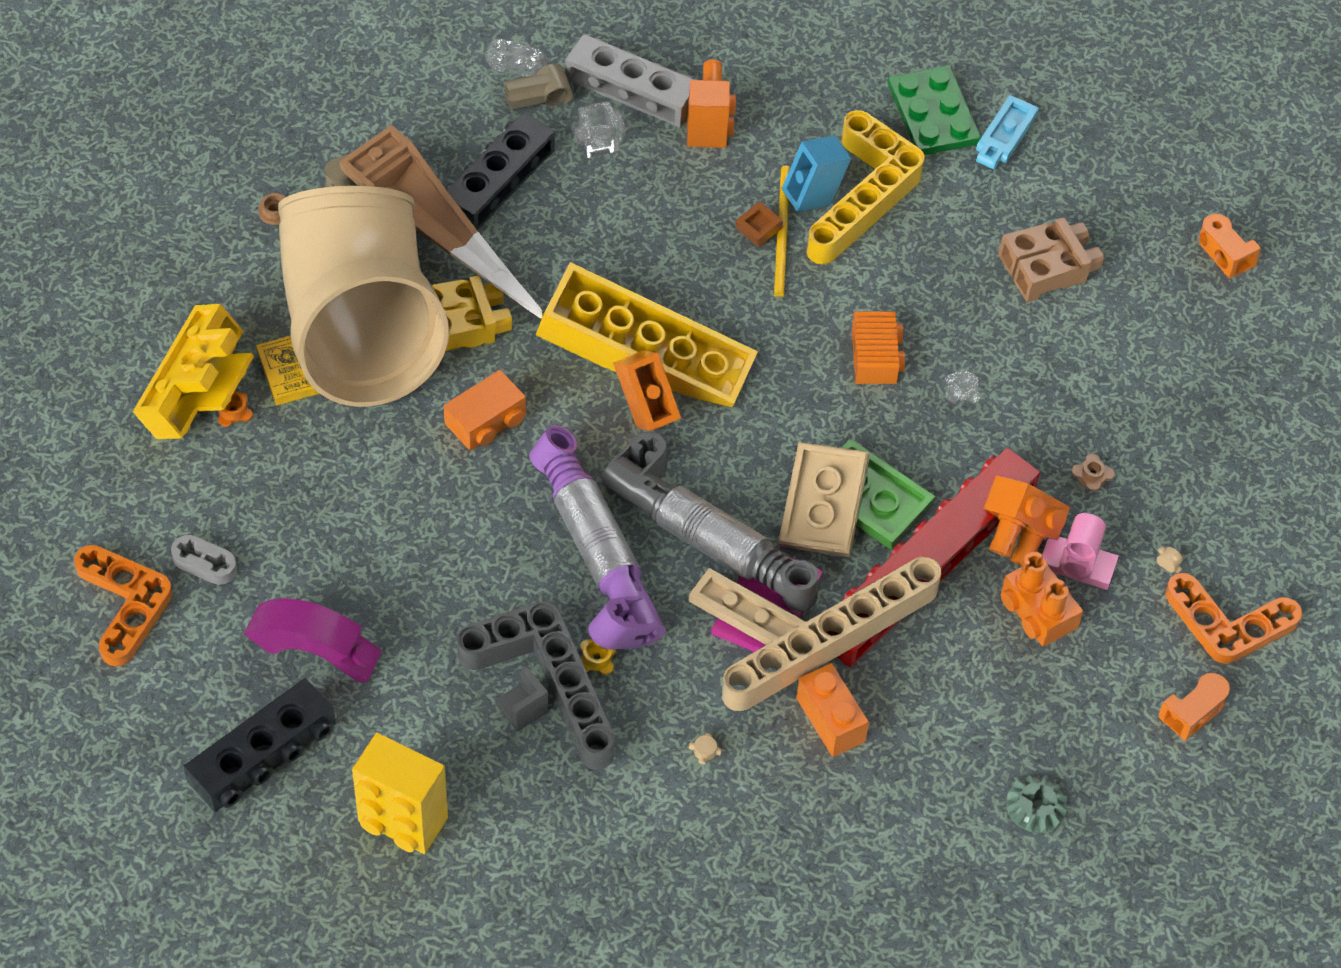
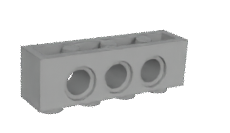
[565,34,694,127]

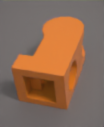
[1199,214,1261,279]
[1158,673,1230,741]

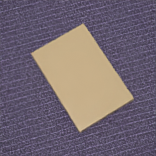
[778,442,870,557]

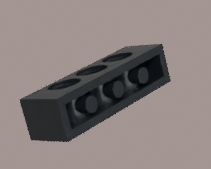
[445,113,555,231]
[183,678,336,813]

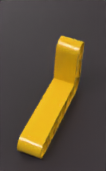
[807,110,925,264]

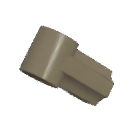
[504,64,573,109]

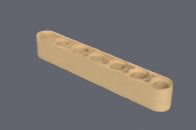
[722,557,941,711]

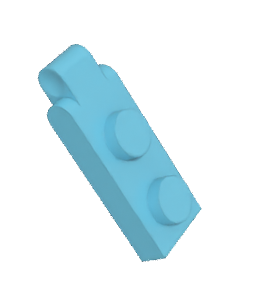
[976,95,1039,170]

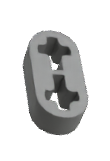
[171,535,237,585]

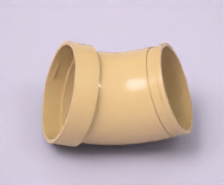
[278,186,449,407]

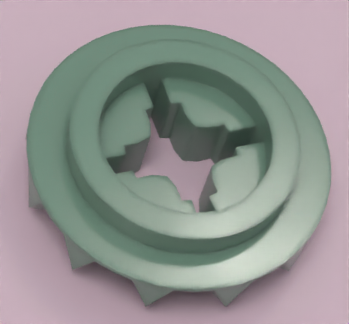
[1006,775,1067,833]

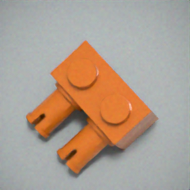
[687,59,736,148]
[983,475,1070,566]
[1001,552,1083,647]

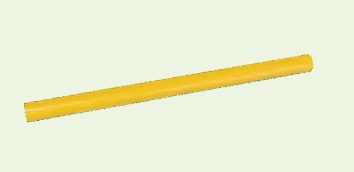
[774,165,790,297]

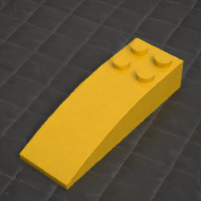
[536,262,758,407]

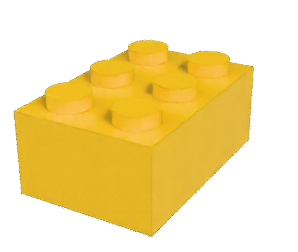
[352,732,448,854]

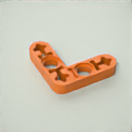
[74,545,172,666]
[1165,573,1302,664]

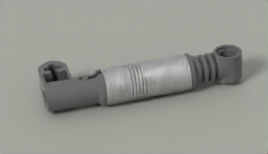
[602,431,818,611]

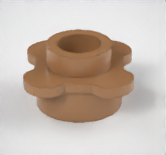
[1071,454,1114,491]

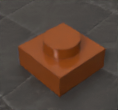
[735,201,783,247]

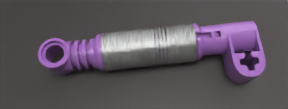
[529,425,666,650]

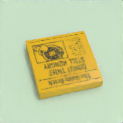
[256,336,320,405]

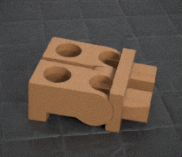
[998,217,1104,303]

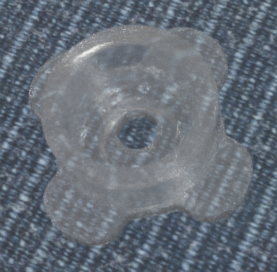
[945,371,980,404]

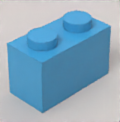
[782,136,851,212]

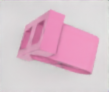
[1042,513,1119,590]

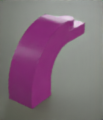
[243,598,382,683]

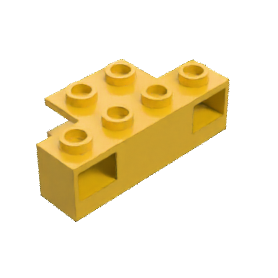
[133,304,254,439]

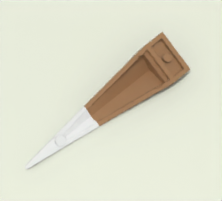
[339,125,543,318]

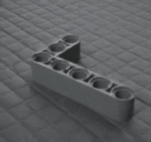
[457,601,615,770]

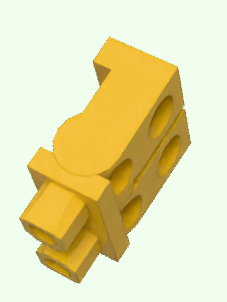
[432,275,512,351]

